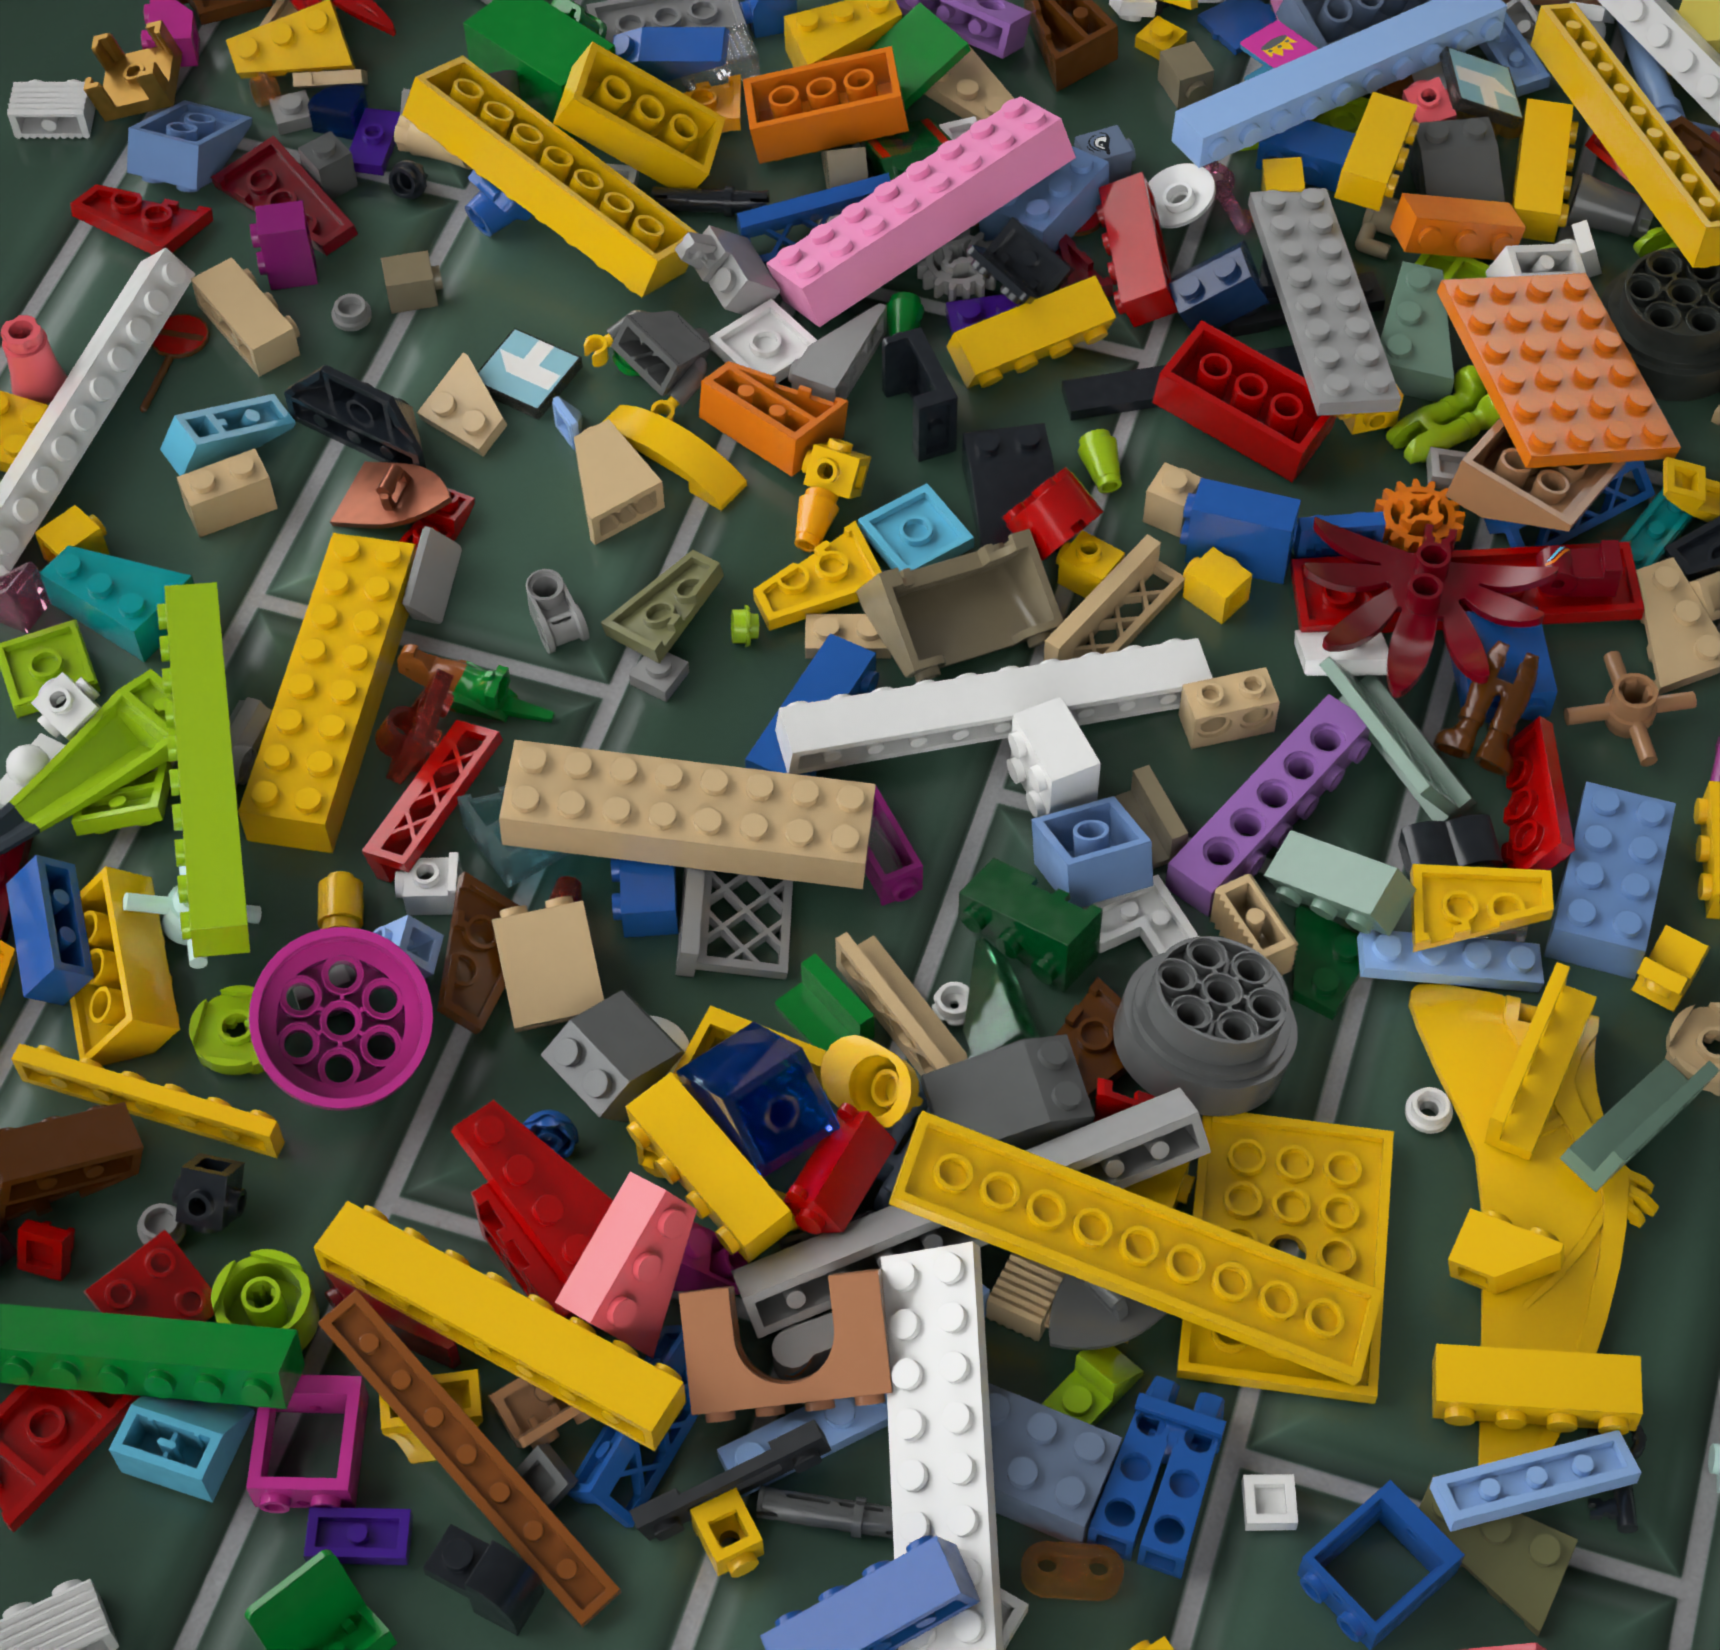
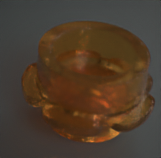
[249,71,281,108]

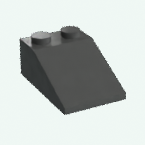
[1407,117,1505,202]
[920,1034,1095,1150]

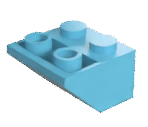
[109,1396,255,1503]

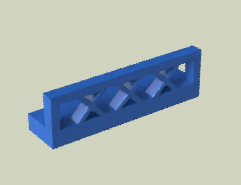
[737,173,891,265]
[1484,461,1656,548]
[567,1325,699,1527]

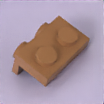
[488,1377,591,1450]

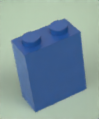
[1180,478,1301,584]
[1450,607,1558,723]

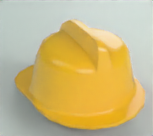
[820,1035,924,1128]

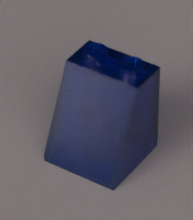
[676,1022,840,1178]

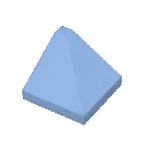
[552,396,583,450]

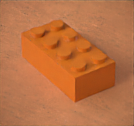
[743,46,909,164]

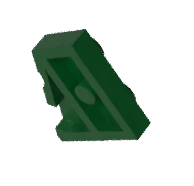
[1292,905,1360,1020]

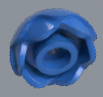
[523,1110,579,1158]

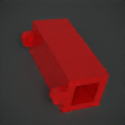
[783,1103,897,1234]

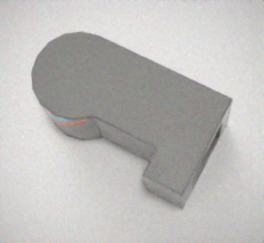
[772,1313,834,1380]

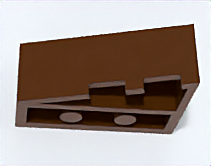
[0,1102,144,1233]

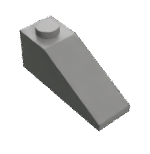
[788,303,887,402]

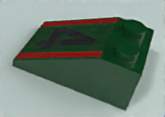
[859,118,952,181]

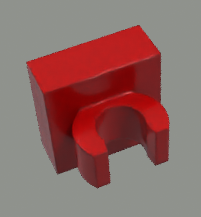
[17,1219,75,1281]

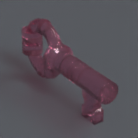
[1203,161,1253,235]

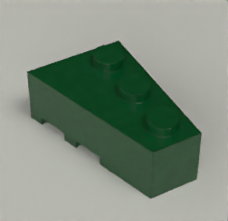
[958,858,1103,993]

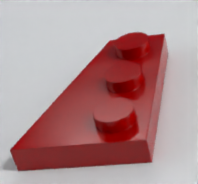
[70,184,213,255]

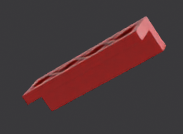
[362,720,503,883]

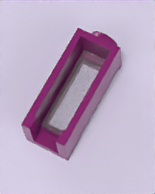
[865,786,923,906]

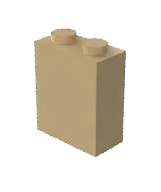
[492,896,604,1033]

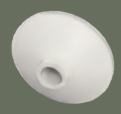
[1148,163,1216,228]

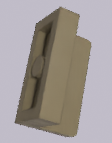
[1115,765,1188,869]

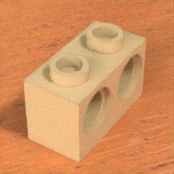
[1178,667,1280,749]

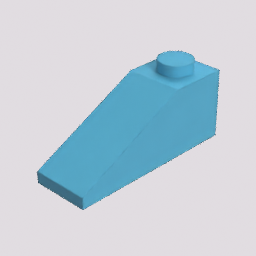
[160,394,296,476]

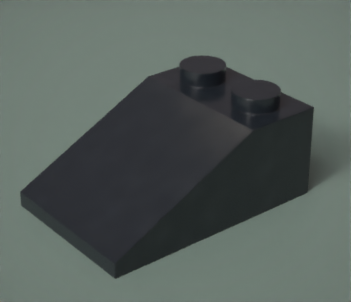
[962,423,1064,552]

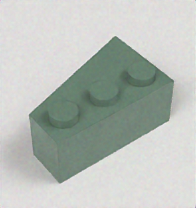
[1380,261,1454,402]

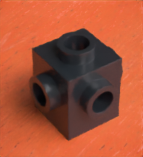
[172,1153,247,1233]

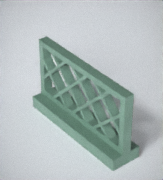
[1319,656,1477,822]

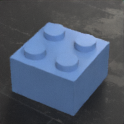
[1031,796,1153,908]

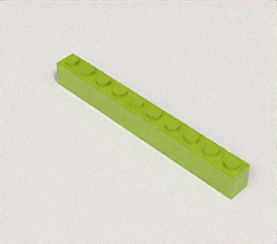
[157,582,250,958]

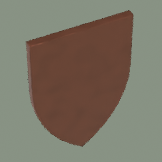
[330,461,452,529]

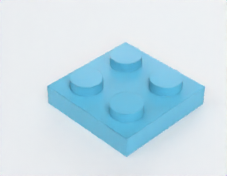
[858,483,974,571]

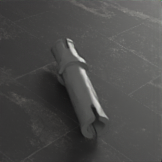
[756,1485,893,1539]

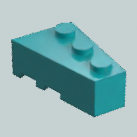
[39,545,194,662]

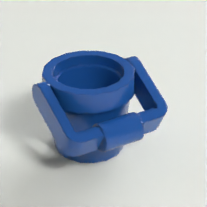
[465,169,533,237]

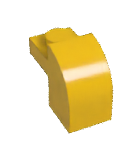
[1631,925,1711,1012]

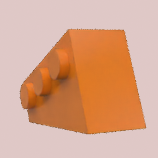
[699,361,848,477]

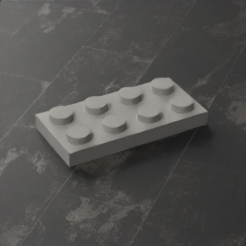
[586,0,748,44]

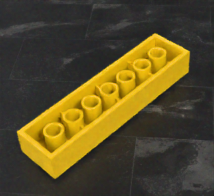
[402,55,697,298]
[238,533,416,853]

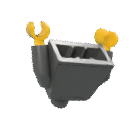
[584,310,711,421]

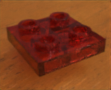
[375,669,454,784]

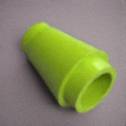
[1077,429,1122,493]

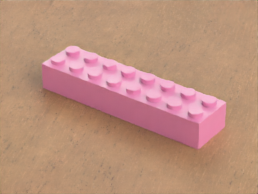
[766,96,1076,327]

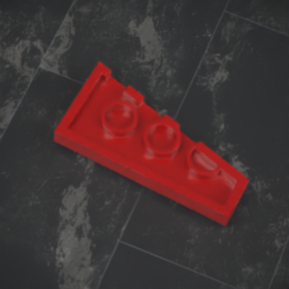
[1501,716,1575,870]
[451,1100,613,1285]

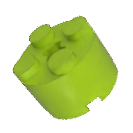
[211,1249,320,1350]

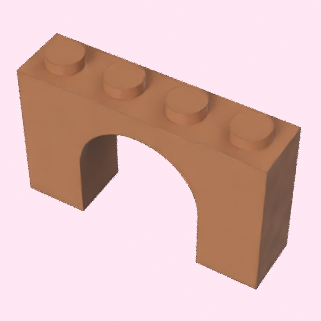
[678,1268,893,1423]

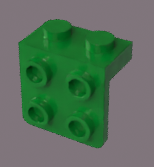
[245,1549,397,1650]

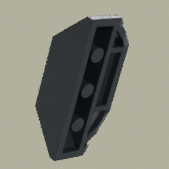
[284,365,426,468]

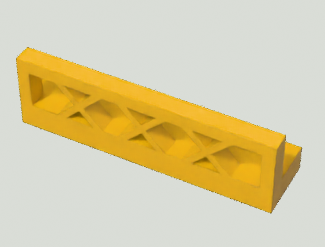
[1484,962,1597,1161]

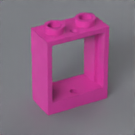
[246,1375,369,1513]

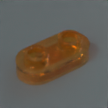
[1021,1541,1124,1601]

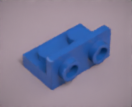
[1293,511,1386,559]

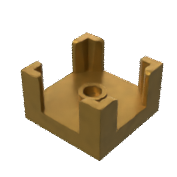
[83,20,182,122]

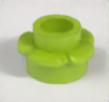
[731,605,759,647]

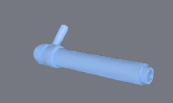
[1617,21,1720,135]

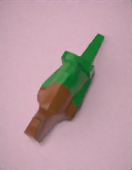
[397,644,555,723]

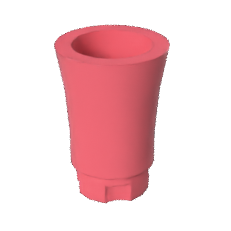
[1,315,67,404]

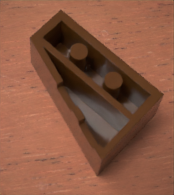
[1024,0,1118,92]

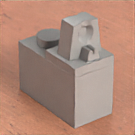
[675,225,781,315]

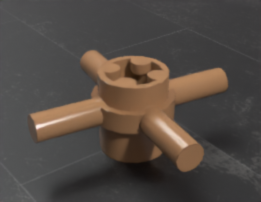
[1564,651,1697,767]

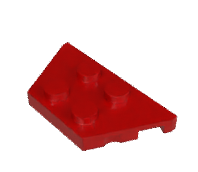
[0,1385,141,1533]

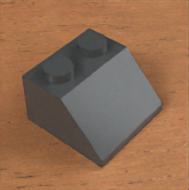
[541,990,685,1123]

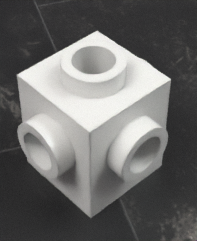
[31,672,101,741]

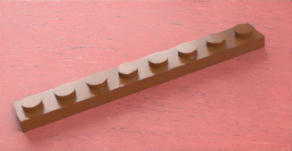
[317,1289,621,1628]

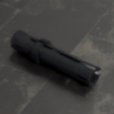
[651,186,770,217]

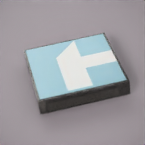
[1439,46,1524,129]
[478,328,583,420]

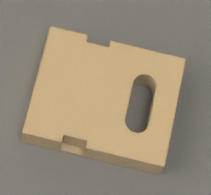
[292,69,368,88]

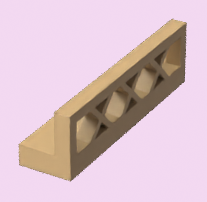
[1043,534,1185,661]
[835,932,970,1076]

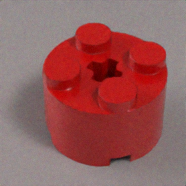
[1002,467,1104,561]

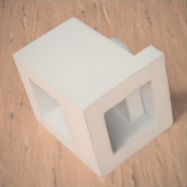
[395,852,463,915]

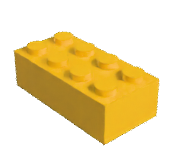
[553,41,726,189]

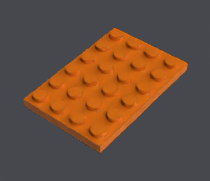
[1437,273,1681,468]

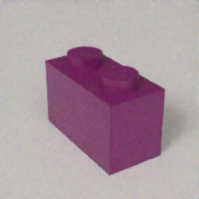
[250,200,318,290]

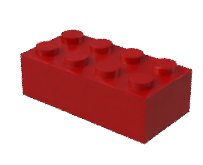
[1152,320,1337,483]

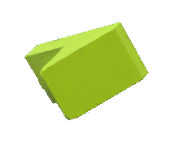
[1042,1346,1144,1426]

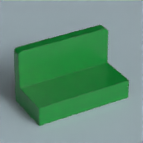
[775,953,875,1051]

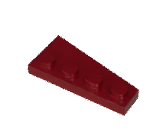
[210,135,358,256]

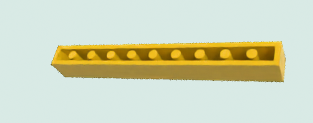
[1530,3,1720,268]

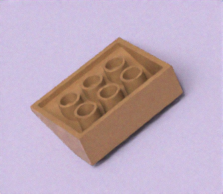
[1446,418,1627,532]

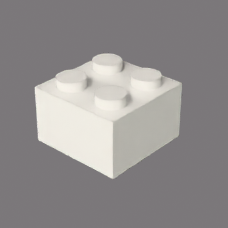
[1007,696,1101,817]

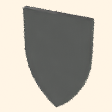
[1049,1274,1168,1350]

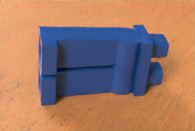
[1086,1376,1227,1579]

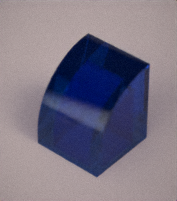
[307,84,368,140]

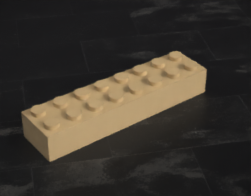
[499,740,876,889]

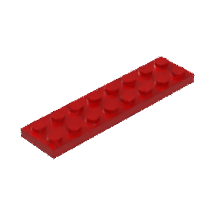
[1290,541,1645,633]

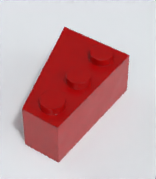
[471,1182,590,1324]

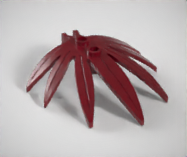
[1304,517,1559,698]

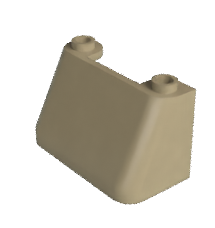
[856,529,1063,683]

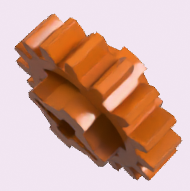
[1374,479,1465,553]

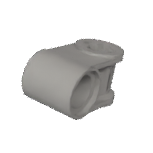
[526,569,590,654]

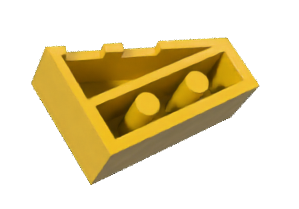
[784,0,902,67]

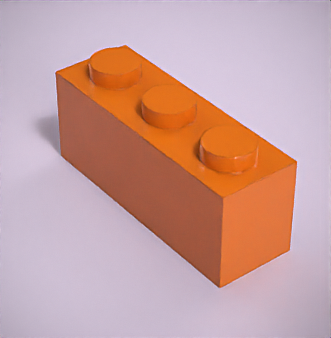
[1390,193,1526,260]

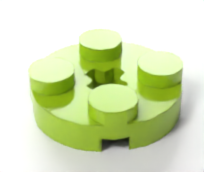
[189,985,264,1075]

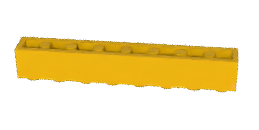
[313,1201,686,1452]

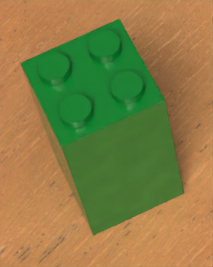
[463,0,616,138]

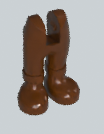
[1433,641,1539,776]

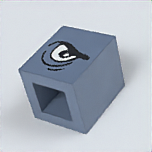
[1074,125,1136,183]

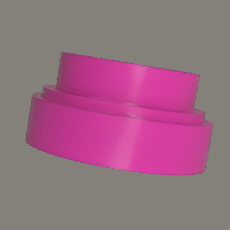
[249,927,433,1111]

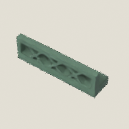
[1560,1059,1720,1192]

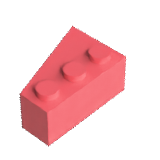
[555,1172,697,1358]

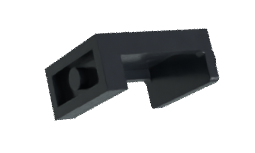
[882,327,958,462]

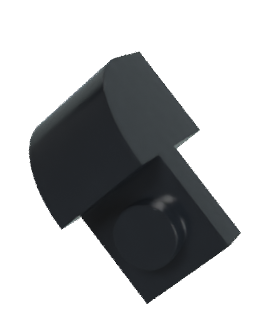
[423,1524,545,1636]

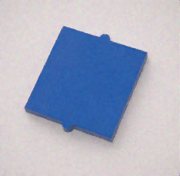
[1197,0,1277,55]

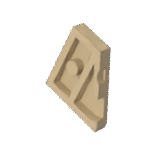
[417,352,507,457]

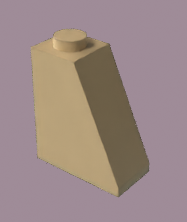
[574,419,665,545]

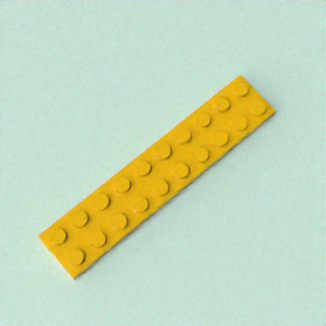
[888,1110,1383,1386]

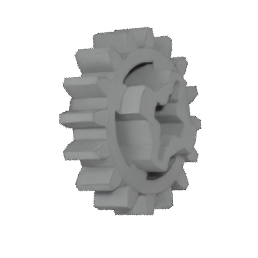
[917,228,996,302]

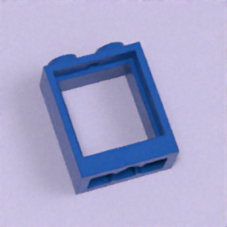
[1297,1480,1465,1650]

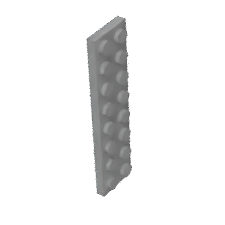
[1248,188,1401,416]

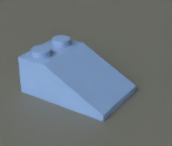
[127,100,252,192]

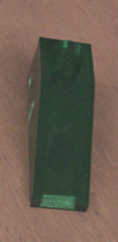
[963,937,1040,1058]

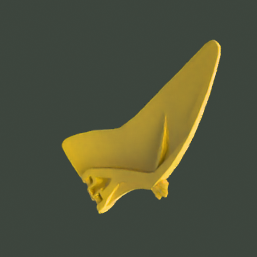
[1408,984,1659,1466]

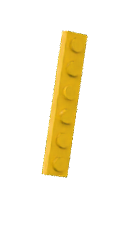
[11,1043,285,1158]

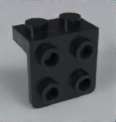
[967,217,1075,305]

